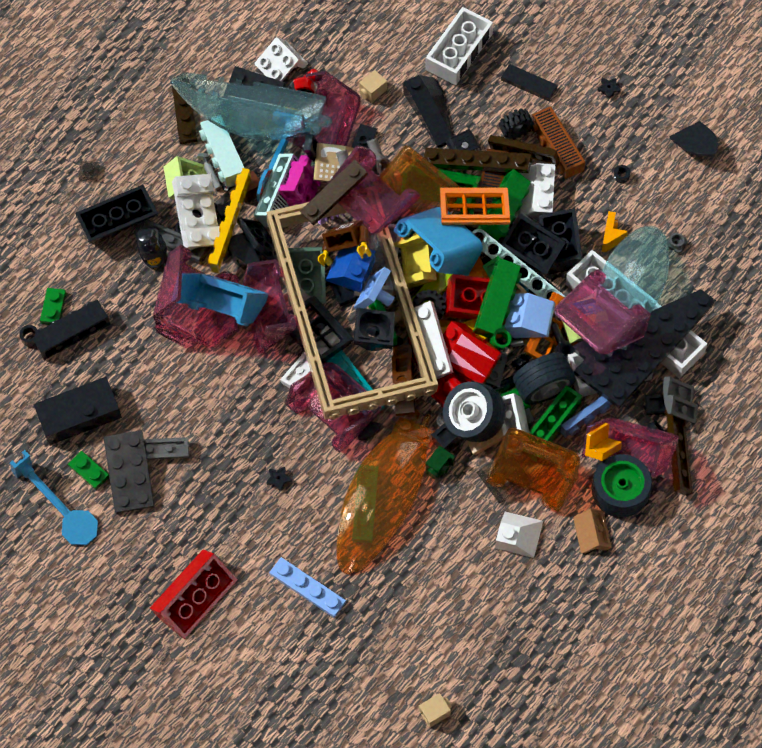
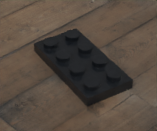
[104,430,155,514]

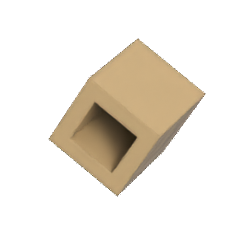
[359,70,387,103]
[419,693,452,728]

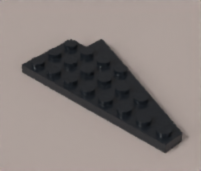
[572,289,716,409]

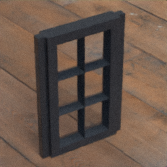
[278,296,354,364]

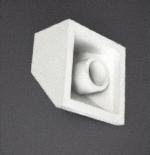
[495,512,543,558]

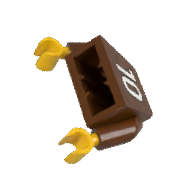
[318,220,371,267]

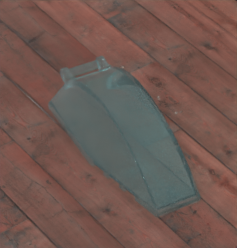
[170,72,332,141]

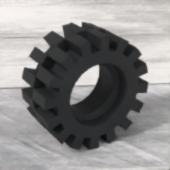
[498,108,534,140]
[412,289,446,320]

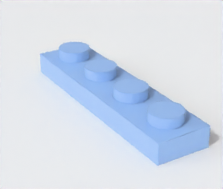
[269,557,346,618]

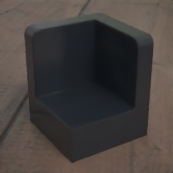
[431,423,460,452]

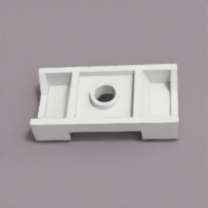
[172,174,220,252]

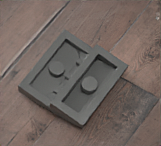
[663,376,698,424]

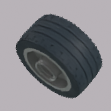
[513,352,576,405]

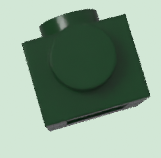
[425,446,455,479]

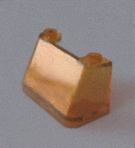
[373,145,461,214]
[485,428,580,512]

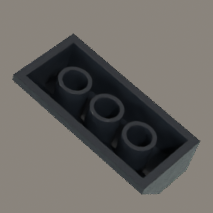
[75,184,158,244]

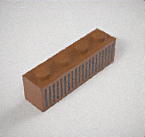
[531,106,585,179]

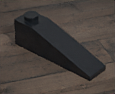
[403,75,453,147]

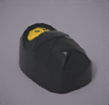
[136,229,167,268]

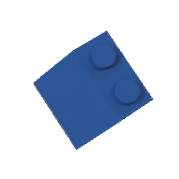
[326,245,376,293]

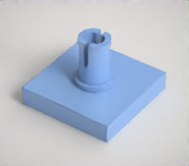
[353,267,395,309]

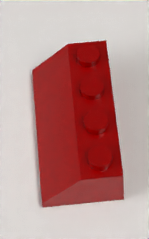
[150,549,237,639]

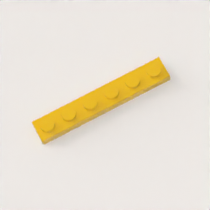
[208,168,251,273]

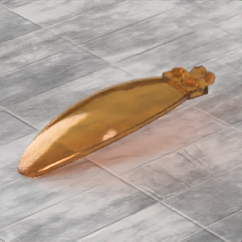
[336,409,435,574]

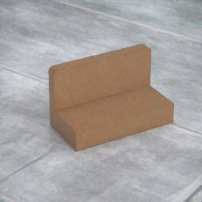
[573,508,612,554]

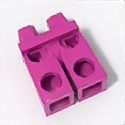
[278,155,321,212]

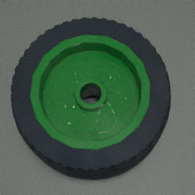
[591,454,652,518]

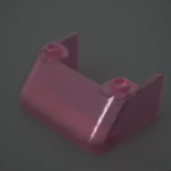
[285,71,361,150]
[582,418,679,477]

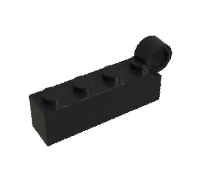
[19,299,110,360]

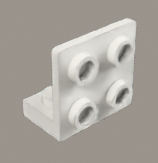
[255,37,308,82]

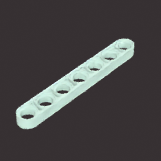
[472,229,572,314]

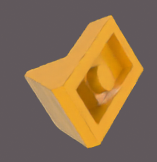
[601,211,628,252]

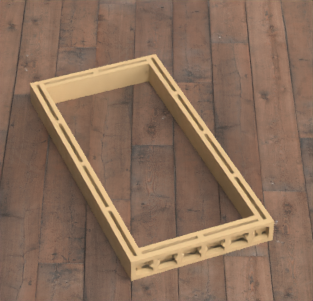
[266,187,438,420]

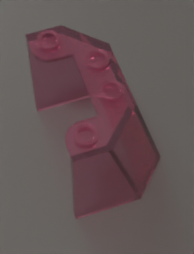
[153,244,239,348]

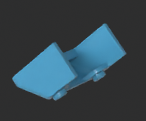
[173,273,269,326]

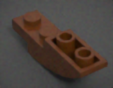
[392,344,415,416]

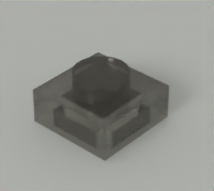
[78,161,100,181]

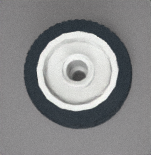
[443,381,506,442]

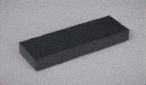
[501,64,557,101]

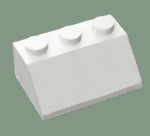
[514,163,555,222]

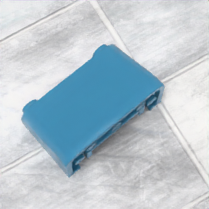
[393,207,483,276]

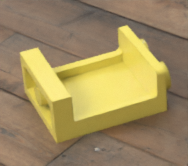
[394,233,437,289]

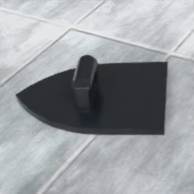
[669,121,718,157]

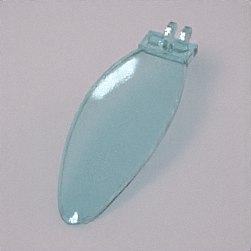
[590,226,669,357]

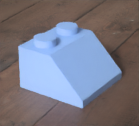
[505,293,556,338]

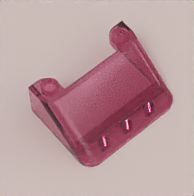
[327,146,421,234]
[243,259,298,354]
[554,269,651,354]
[285,362,381,453]

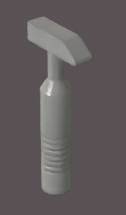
[195,153,222,191]

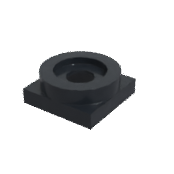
[353,308,395,351]

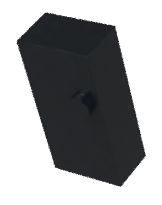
[33,377,122,446]

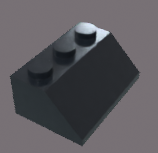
[539,208,583,275]

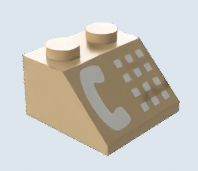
[313,143,358,184]

